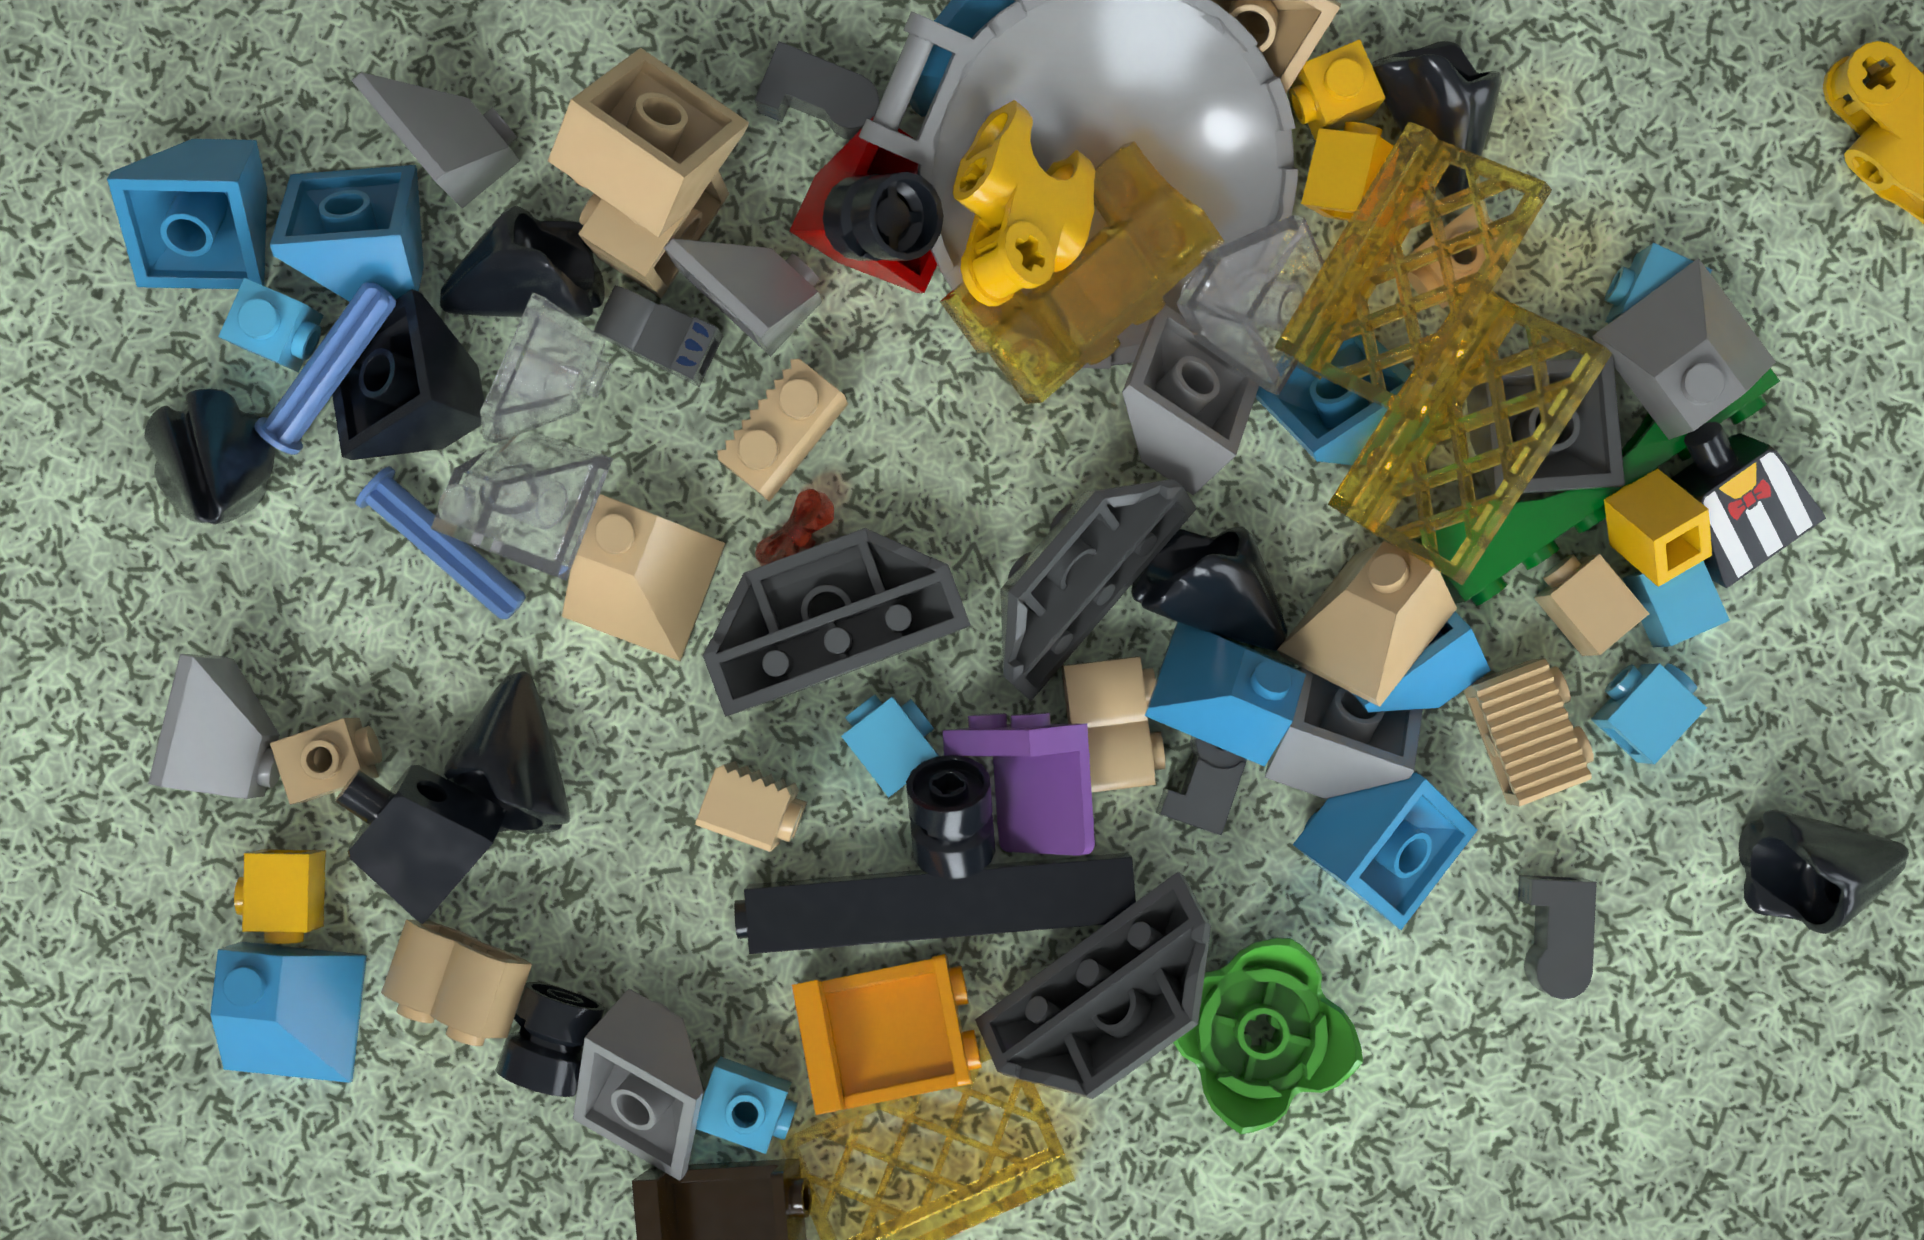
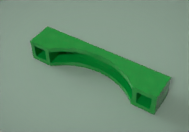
[1409,368,1780,606]

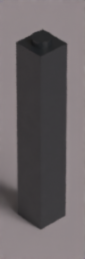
[734,853,1136,954]

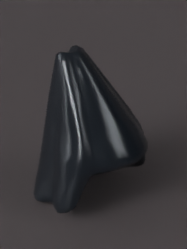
[1371,41,1502,200]
[440,206,605,318]
[144,388,275,525]
[1131,526,1288,651]
[443,671,570,834]
[1739,810,1909,934]

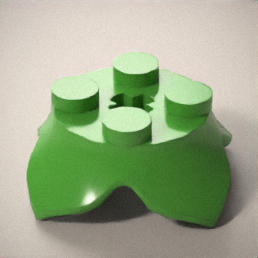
[1173,937,1363,1134]

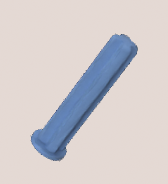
[254,282,396,455]
[355,466,526,619]

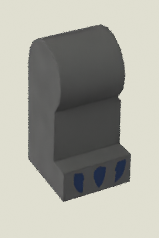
[755,41,880,140]
[593,285,723,387]
[1156,736,1247,835]
[1518,875,1597,1000]

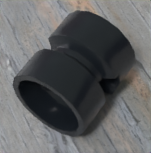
[822,172,944,261]
[906,755,996,879]
[495,982,605,1097]

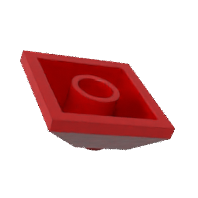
[789,116,937,293]

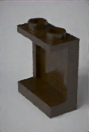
[632,1158,812,1240]

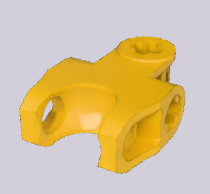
[1823,41,1924,224]
[953,100,1095,306]

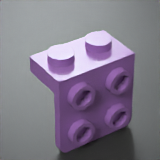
[943,713,1095,856]

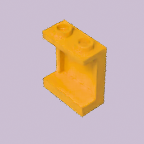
[792,954,982,1115]

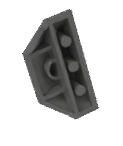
[1000,479,1197,701]
[703,528,971,717]
[975,872,1211,1099]

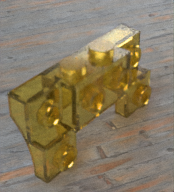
[939,141,1225,404]

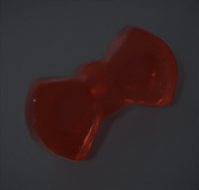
[755,489,834,566]

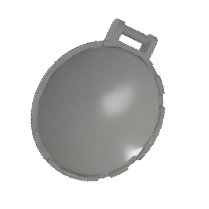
[859,0,1298,369]

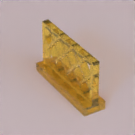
[1274,122,1552,421]
[1328,280,1612,586]
[780,1047,1077,1240]

